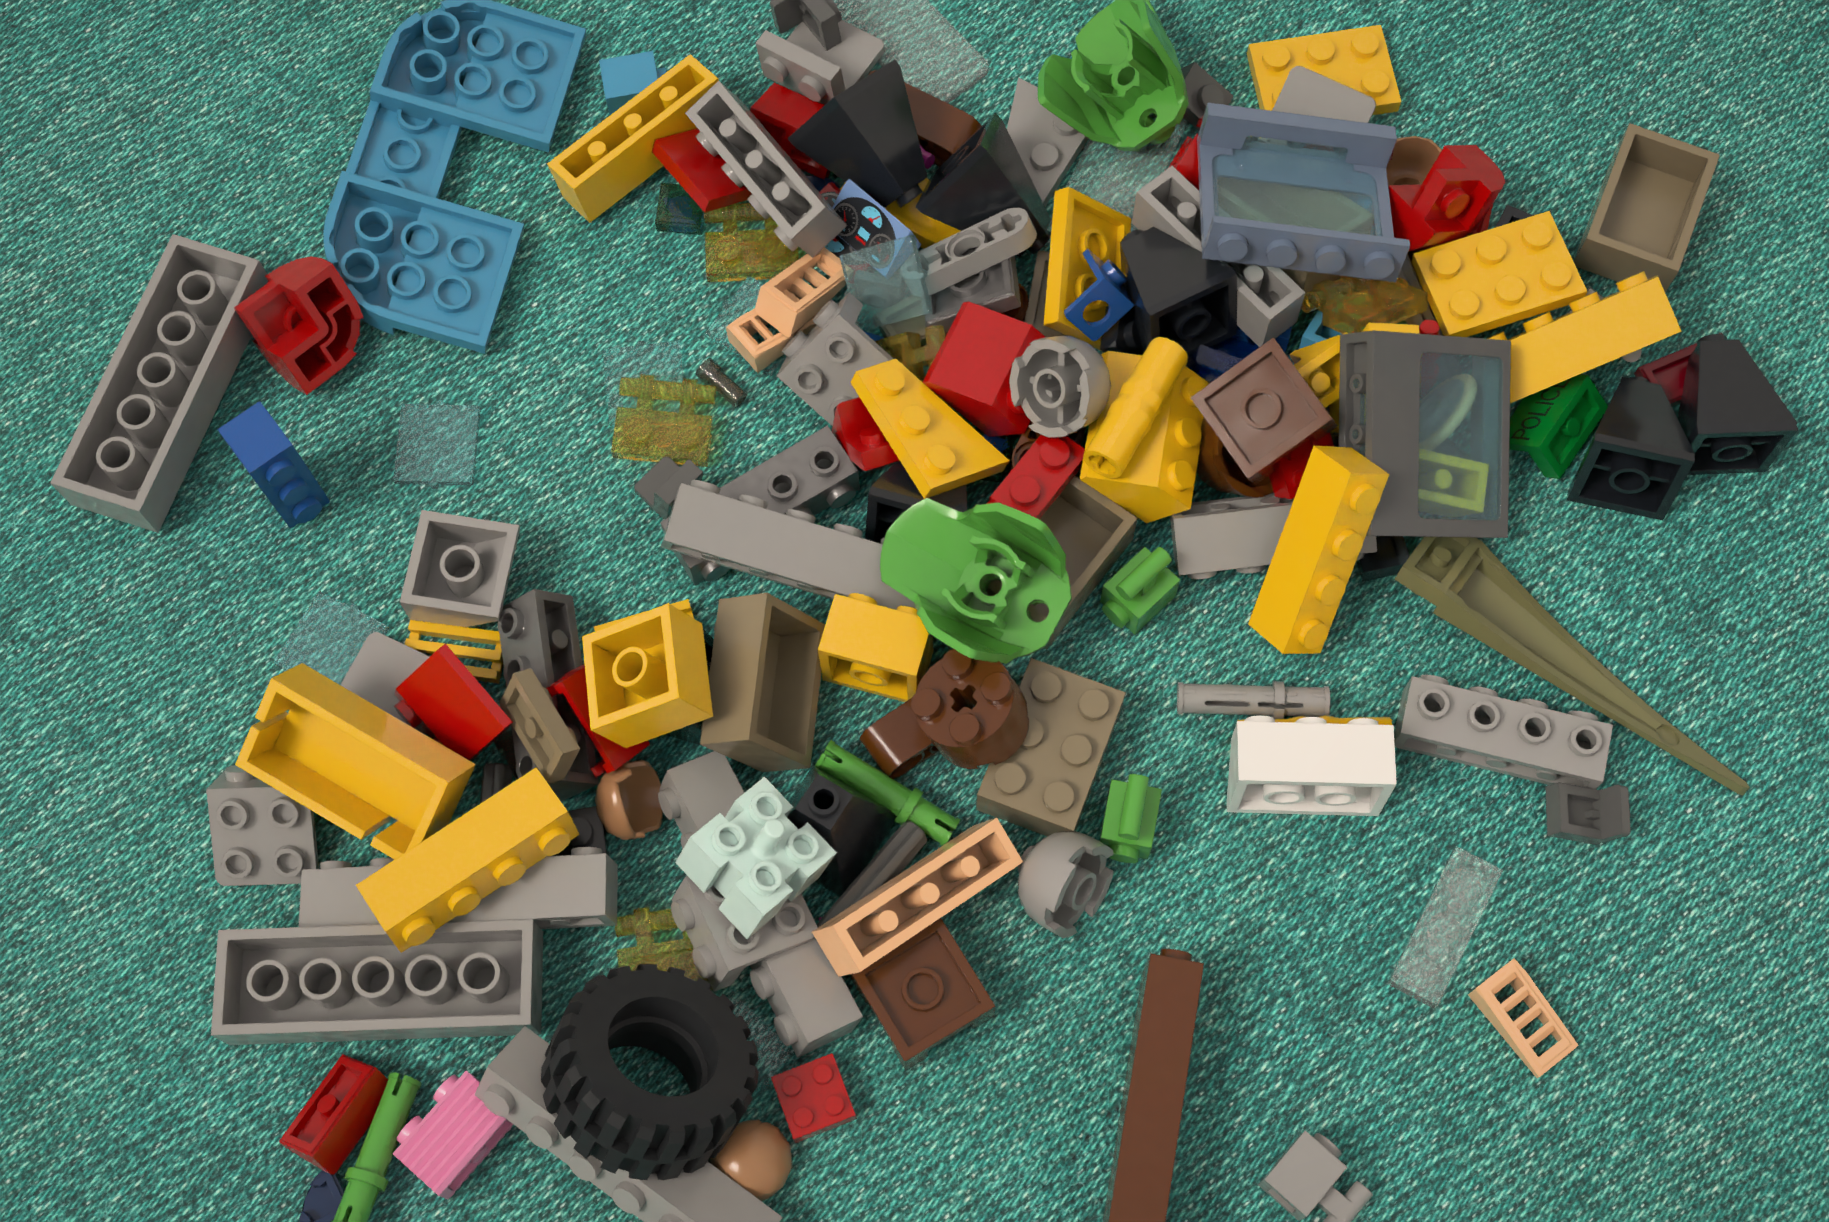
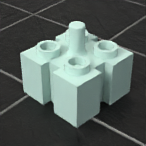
[675,776,837,939]

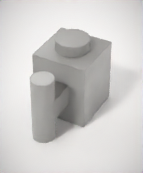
[1258,1131,1373,1222]

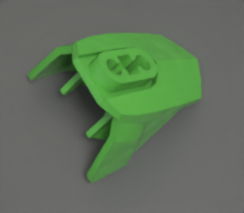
[1038,0,1189,152]
[880,498,1072,664]

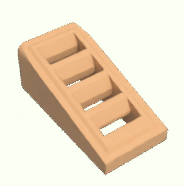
[755,247,856,337]
[726,291,821,373]
[1468,958,1579,1078]

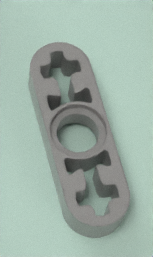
[902,208,1037,296]

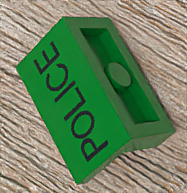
[1509,374,1608,479]

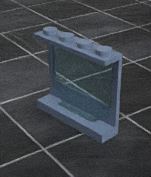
[1197,103,1410,282]

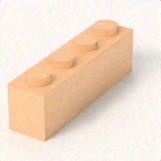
[812,818,1023,977]

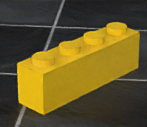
[547,54,719,223]
[1486,271,1682,403]
[1248,446,1390,654]
[355,767,580,953]

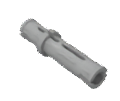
[1177,681,1330,719]

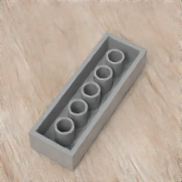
[50,234,268,533]
[211,919,543,1045]

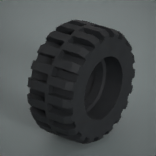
[541,964,759,1180]

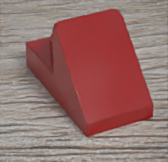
[832,397,900,471]

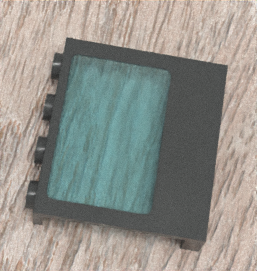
[1339,330,1511,538]

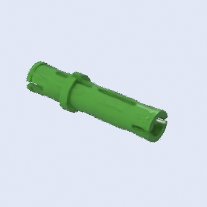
[814,740,961,846]
[331,1072,422,1222]

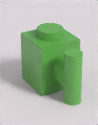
[1100,547,1180,635]
[1099,774,1162,863]

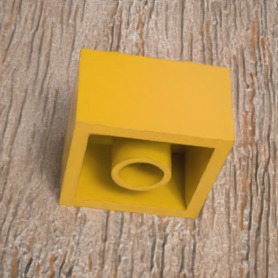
[818,593,933,702]
[582,603,713,748]

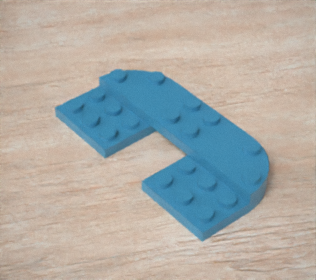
[323,0,586,354]

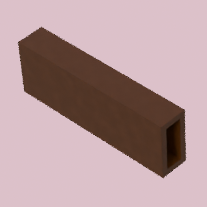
[1103,949,1204,1222]

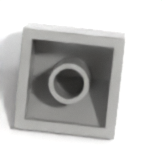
[400,510,520,627]

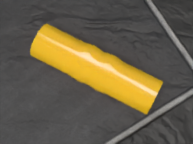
[1083,337,1188,479]

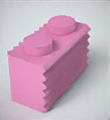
[393,1071,514,1199]

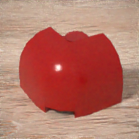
[1371,145,1505,251]
[234,256,364,395]

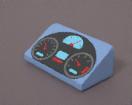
[832,179,921,280]

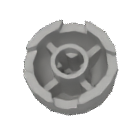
[1009,336,1111,437]
[1018,831,1114,938]

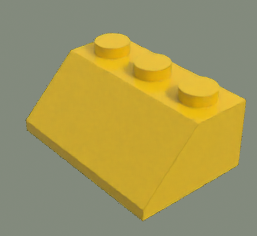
[1080,351,1210,523]

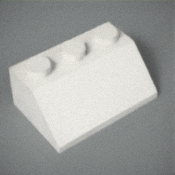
[1227,716,1397,816]

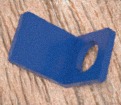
[1064,248,1135,341]

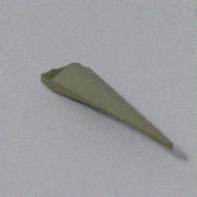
[1395,515,1750,796]

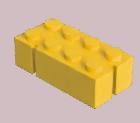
[235,663,476,860]

